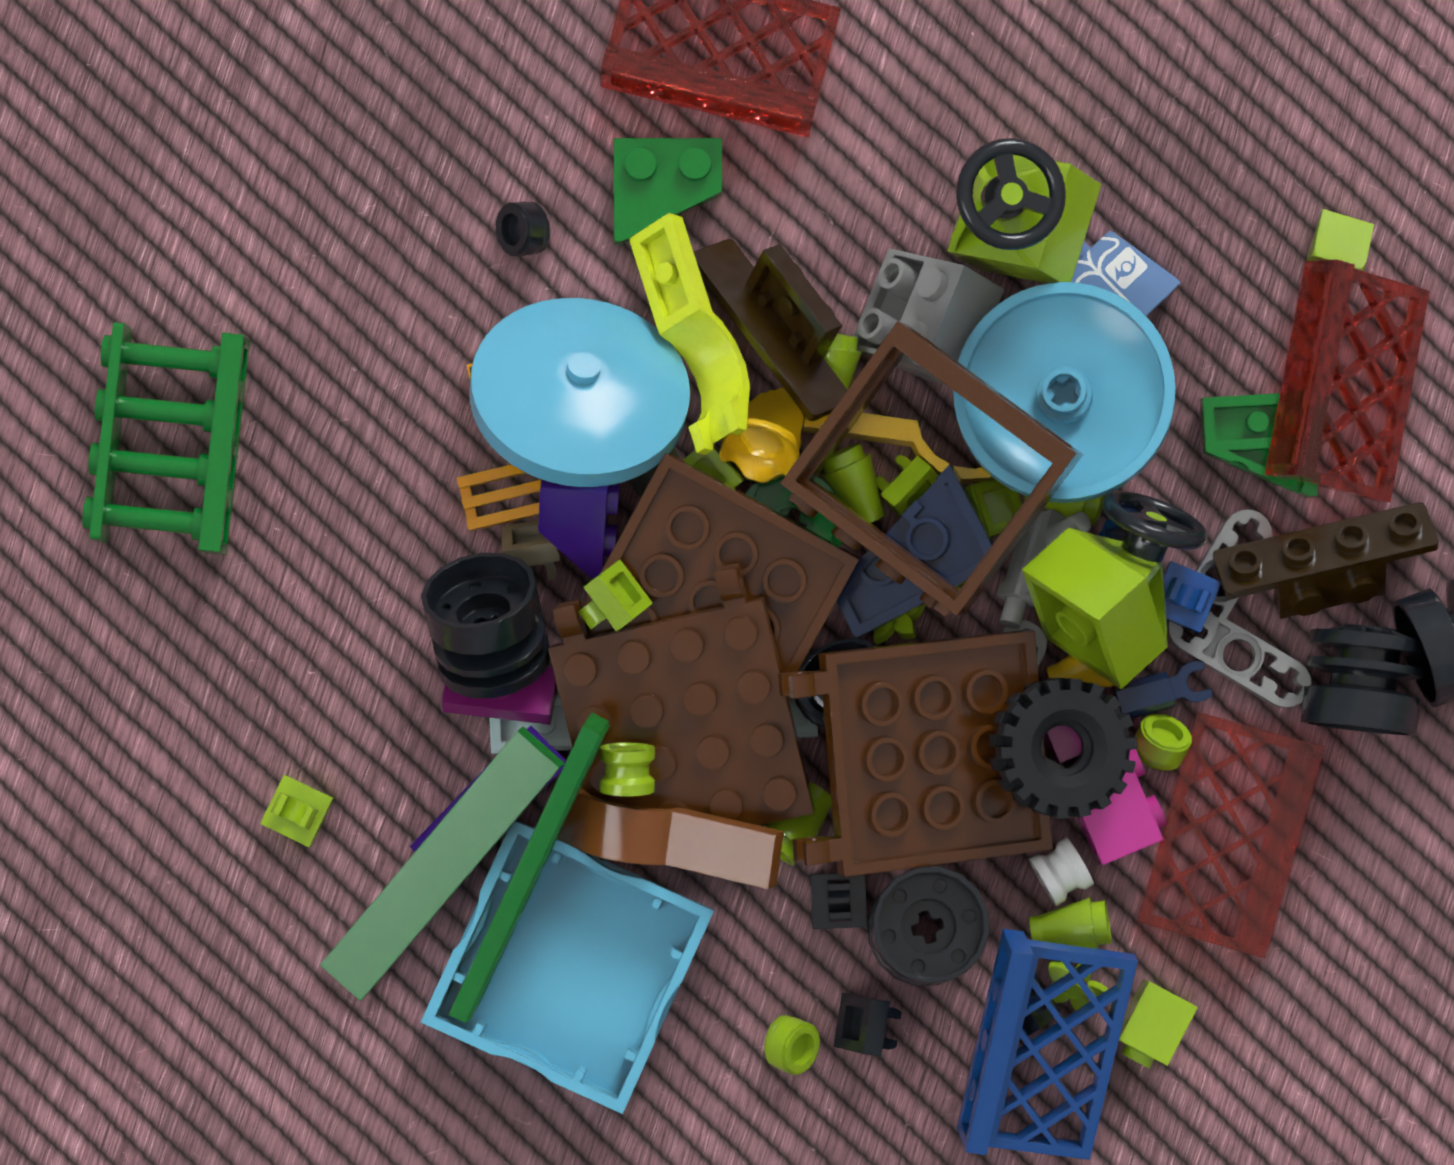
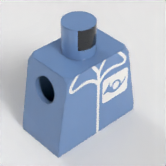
[1071,230,1181,317]

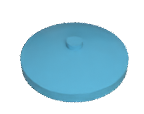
[953,282,1175,503]
[469,298,690,487]

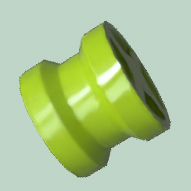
[599,742,655,796]

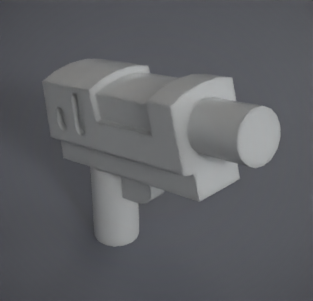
[997,509,1091,629]

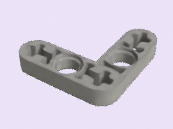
[1167,509,1311,708]

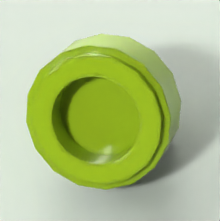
[1135,714,1192,771]
[764,1015,820,1075]

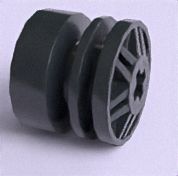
[421,552,550,699]
[1392,579,1454,707]
[1301,624,1426,736]
[867,867,989,987]

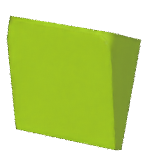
[1306,209,1374,277]
[965,478,1022,537]

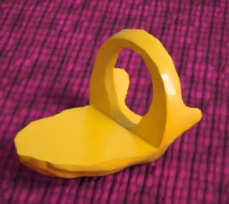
[719,388,804,484]

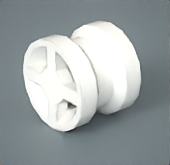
[1029,837,1094,906]

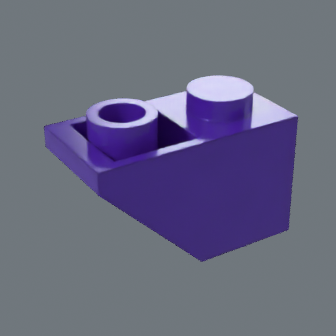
[538,479,620,578]

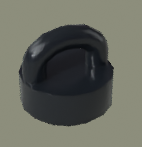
[495,201,550,256]

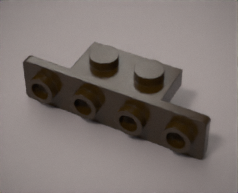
[694,239,847,421]
[1213,502,1439,619]

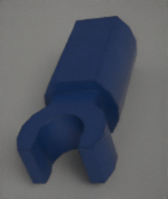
[1112,661,1213,719]

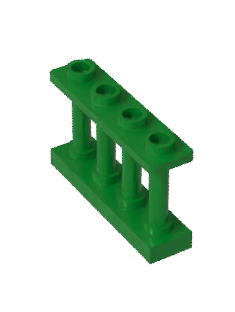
[82,322,250,556]

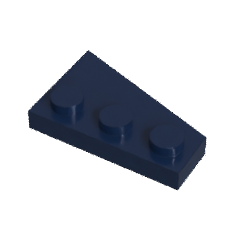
[836,464,993,638]

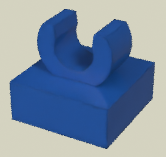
[1163,561,1221,633]

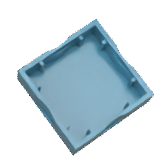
[421,820,714,1114]

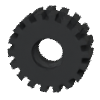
[989,678,1137,818]

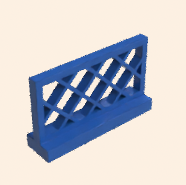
[957,928,1138,1160]

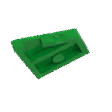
[614,138,722,245]
[1200,392,1318,498]

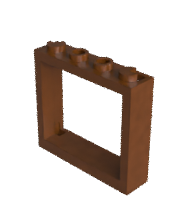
[781,321,1083,618]

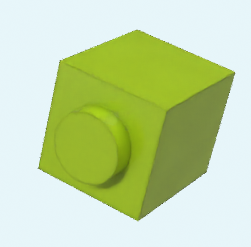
[1119,979,1198,1069]

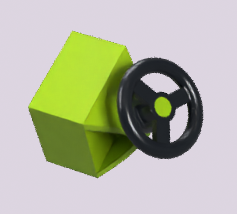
[947,138,1102,283]
[1022,491,1208,689]

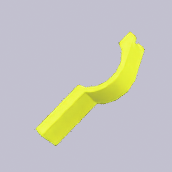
[629,213,750,455]

